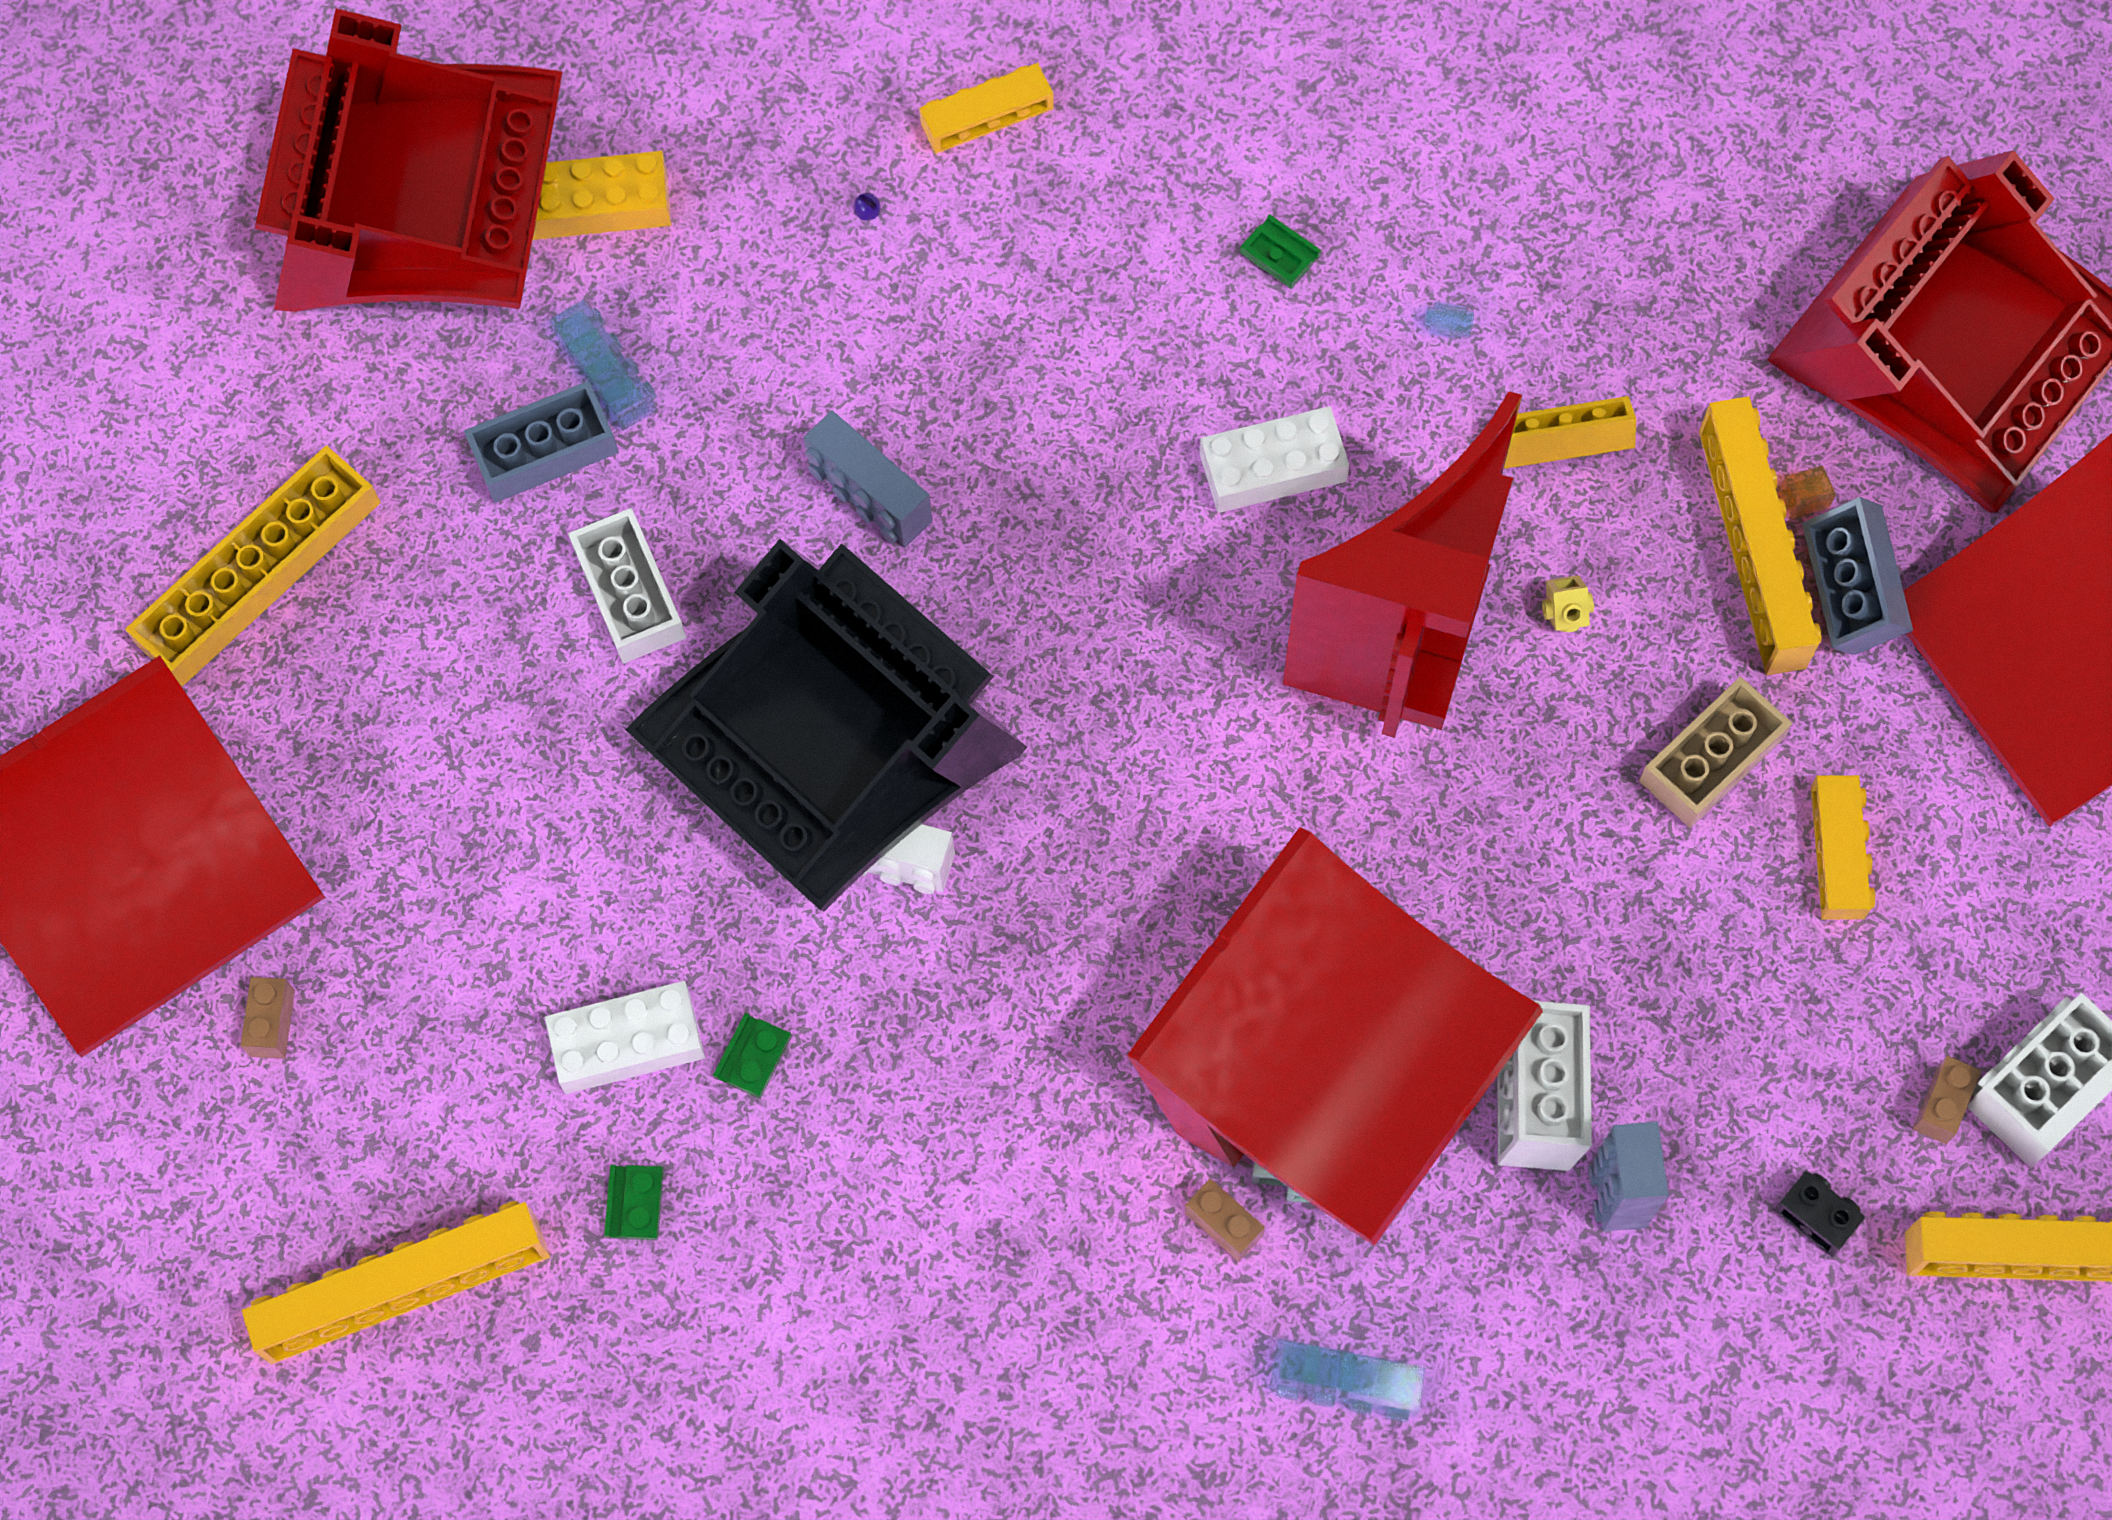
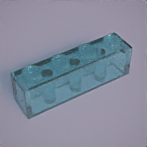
[550,299,657,431]
[1269,1339,1426,1422]

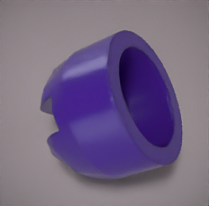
[854,192,880,221]

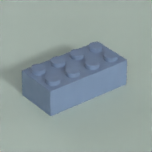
[464,381,619,503]
[803,410,933,549]
[1802,497,1913,655]
[1588,1121,1669,1232]

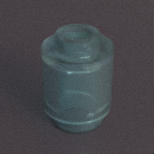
[1424,301,1474,339]

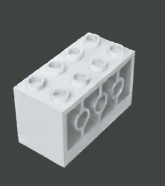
[1967,992,2112,1168]
[1497,1001,1592,1171]

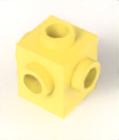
[1542,575,1594,632]

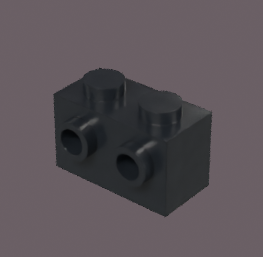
[1774,1170,1866,1257]

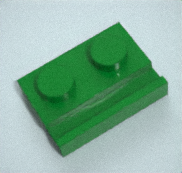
[1240,214,1321,289]
[713,1013,792,1099]
[604,1164,664,1240]

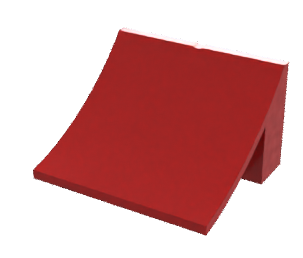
[254,8,563,312]
[1767,150,2112,513]
[1283,391,1522,738]
[1903,433,2112,828]
[0,655,326,1058]
[1127,827,1543,1246]

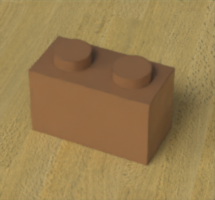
[240,977,295,1059]
[1913,1055,1982,1145]
[1185,1178,1265,1262]

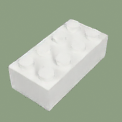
[1200,406,1350,513]
[568,508,686,664]
[862,824,955,894]
[545,981,705,1094]

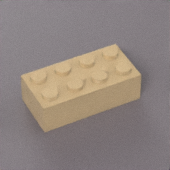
[1639,676,1792,829]

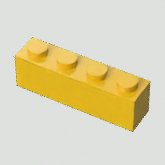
[919,63,1054,154]
[1504,396,1636,469]
[1811,775,1875,920]

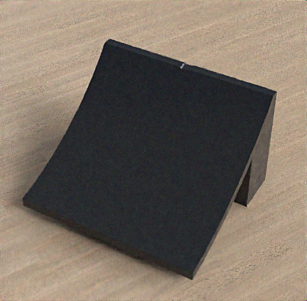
[625,539,1027,912]

